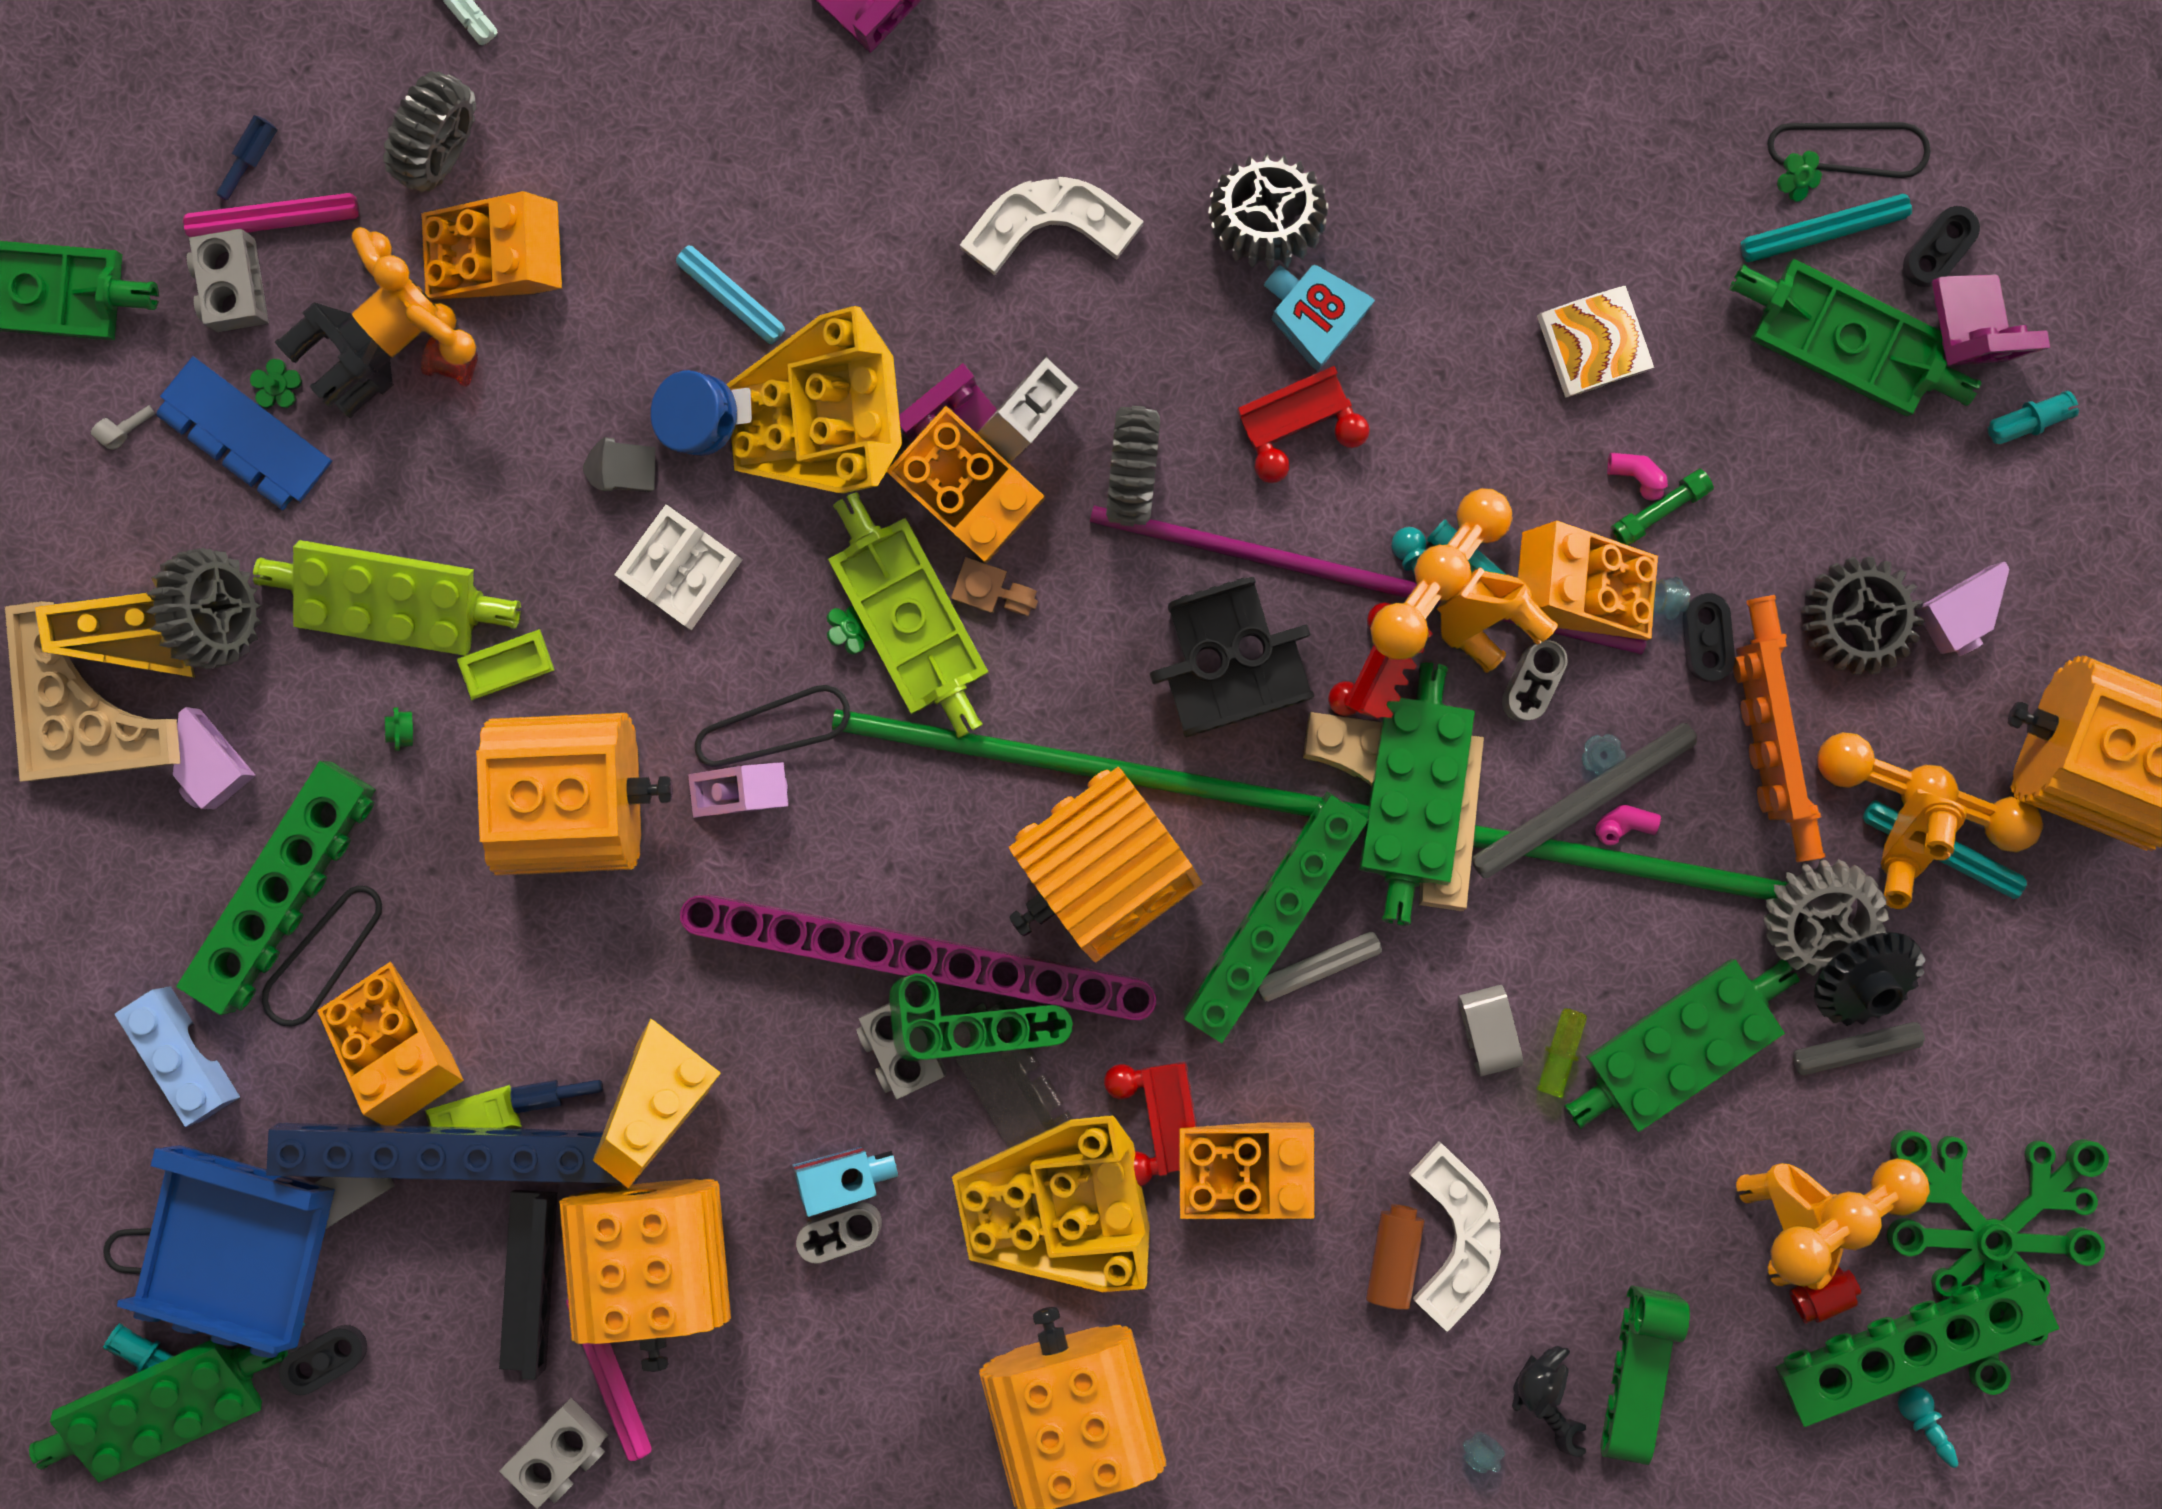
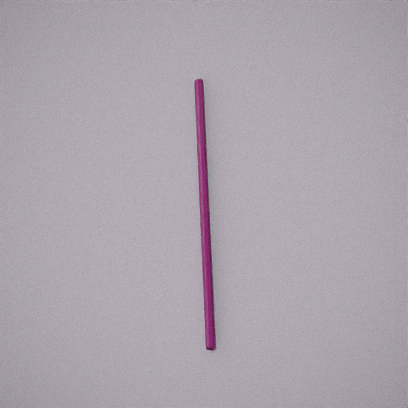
[1090,505,1647,655]

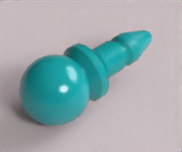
[1391,527,1427,575]
[1898,1386,1958,1468]

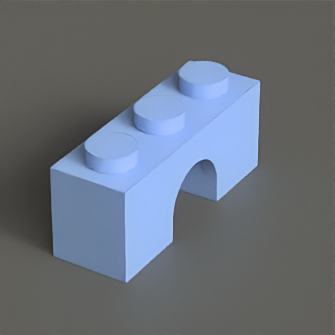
[114,986,240,1127]

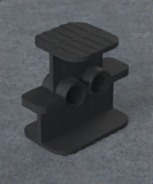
[1150,577,1315,737]

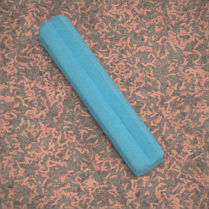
[676,245,785,344]

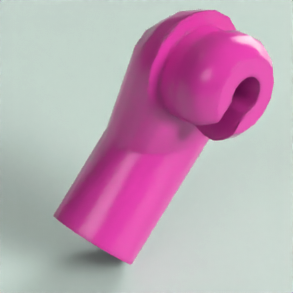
[1607,453,1668,501]
[1595,805,1661,846]

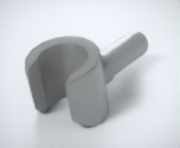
[91,405,156,450]

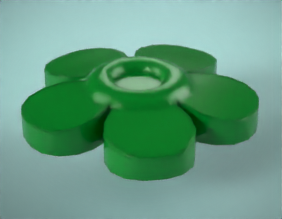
[1777,151,1822,202]
[250,359,302,408]
[826,606,871,654]

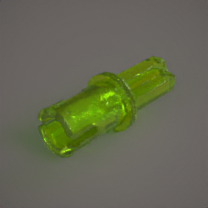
[1536,1008,1587,1098]

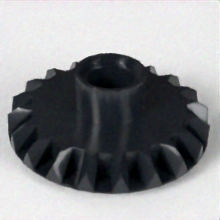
[1814,932,1926,1026]

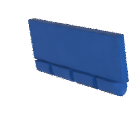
[156,356,332,510]

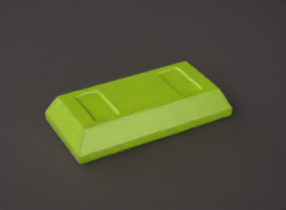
[457,629,555,700]
[425,1085,522,1129]

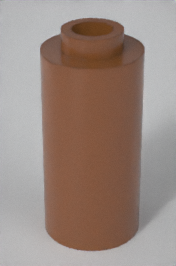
[1366,1204,1425,1309]

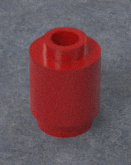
[1789,1266,1861,1323]

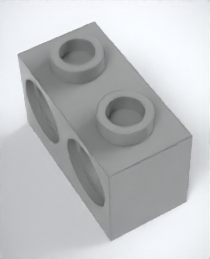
[187,229,269,332]
[977,357,1079,463]
[856,993,947,1100]
[499,1398,608,1509]

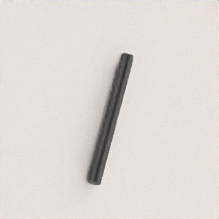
[1472,723,1697,878]

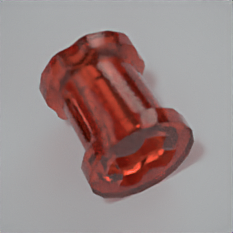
[421,337,478,387]

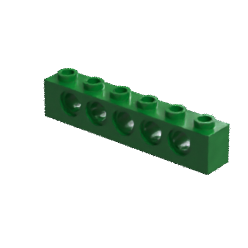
[176,761,376,1015]
[1183,791,1369,1043]
[1775,1268,2059,1427]

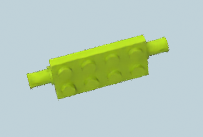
[828,492,989,738]
[253,540,521,656]

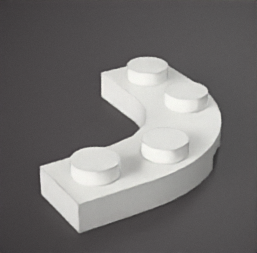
[960,177,1144,275]
[1409,1141,1501,1332]

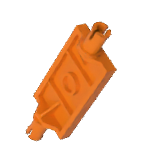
[1733,595,1825,862]

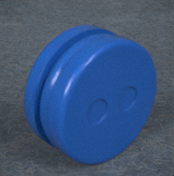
[650,370,737,456]

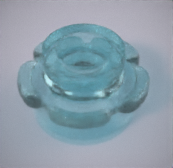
[1654,576,1690,620]
[1582,734,1626,776]
[1463,1431,1505,1474]

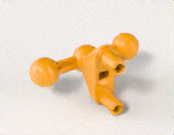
[1370,488,1558,673]
[1817,732,2043,909]
[1736,1158,1930,1290]

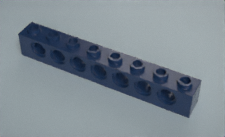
[266,1123,639,1184]

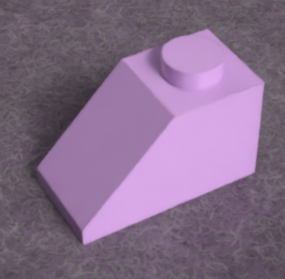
[1915,562,2009,656]
[173,707,256,809]
[688,762,788,818]

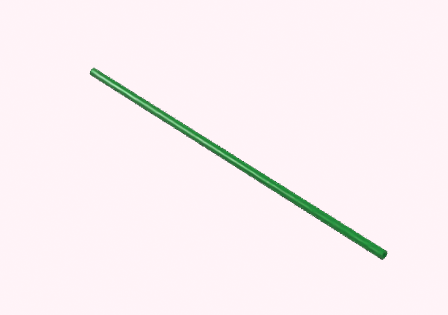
[832,709,1789,900]

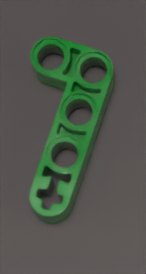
[889,973,1073,1061]
[1600,1286,1690,1465]

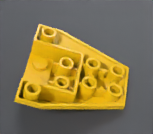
[726,306,902,493]
[952,1115,1150,1292]

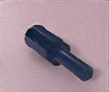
[216,115,278,200]
[511,1080,603,1113]

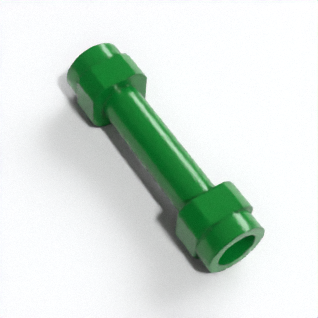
[1611,468,1714,546]

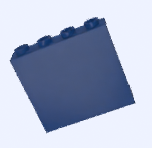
[117,1145,335,1358]

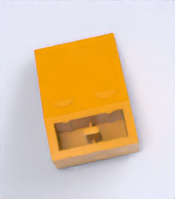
[421,191,562,300]
[886,406,1045,564]
[1518,520,1658,640]
[317,962,464,1126]
[1179,1123,1314,1219]

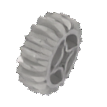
[1763,858,1889,976]

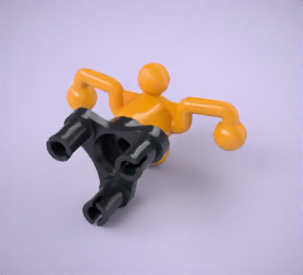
[275,227,476,418]

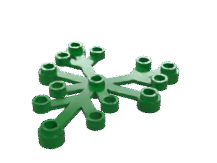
[1887,1130,2109,1395]

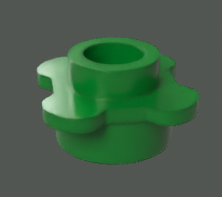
[385,707,413,751]

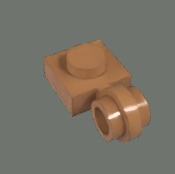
[951,557,1038,616]

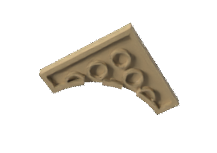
[5,601,181,781]
[1303,712,1484,911]

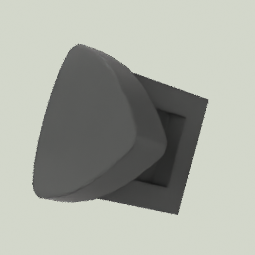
[583,437,655,492]

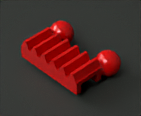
[1237,366,1370,483]
[1328,603,1433,719]
[1104,1061,1197,1186]

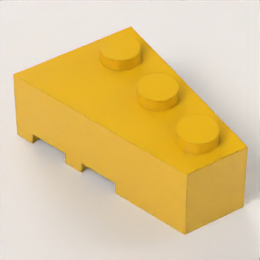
[35,593,195,678]
[593,1019,721,1188]

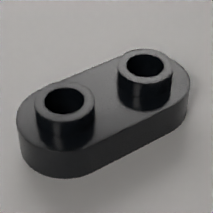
[1903,206,1980,287]
[1683,593,1735,682]
[279,1325,367,1395]

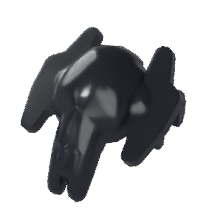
[1512,1346,1586,1457]

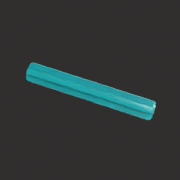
[1740,194,1912,262]
[1862,800,2027,899]

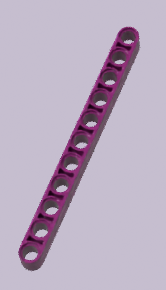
[680,895,1156,1020]

